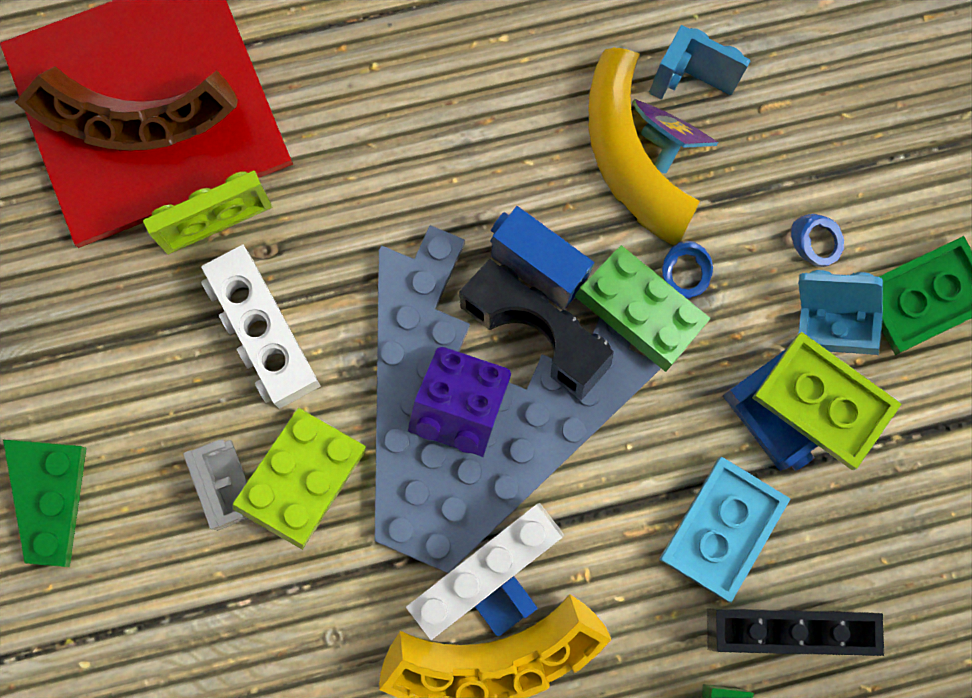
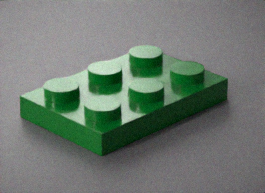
[878,236,972,355]

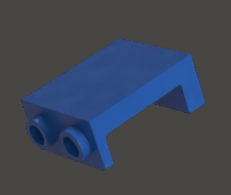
[722,349,818,471]

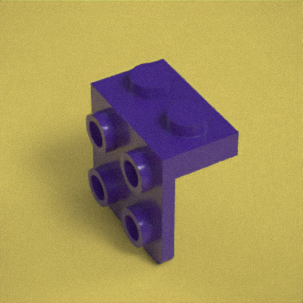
[407,347,511,457]

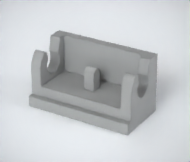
[183,439,248,531]

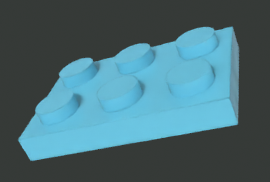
[659,456,790,603]

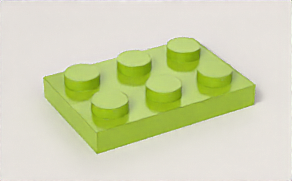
[143,170,273,255]
[752,332,902,470]
[232,408,366,550]

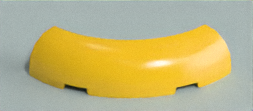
[588,47,700,246]
[379,594,612,698]

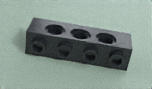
[707,608,884,656]

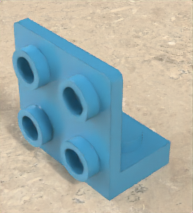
[649,25,751,100]

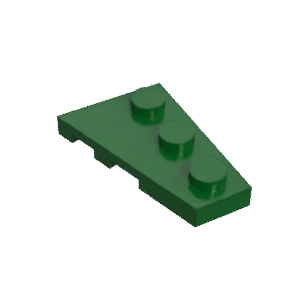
[3,439,87,567]

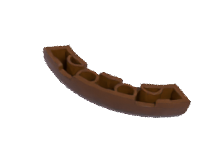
[15,66,238,150]

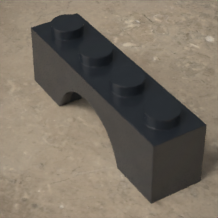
[459,259,614,400]

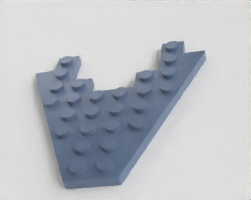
[375,225,661,573]

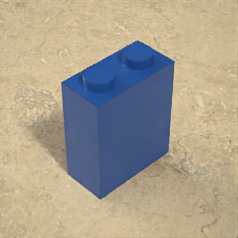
[490,206,595,310]

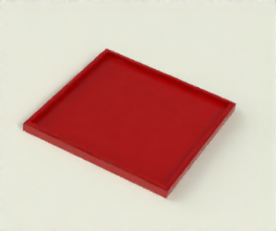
[0,0,293,248]

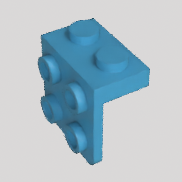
[798,270,883,355]

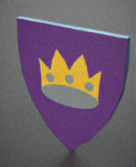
[632,99,719,173]

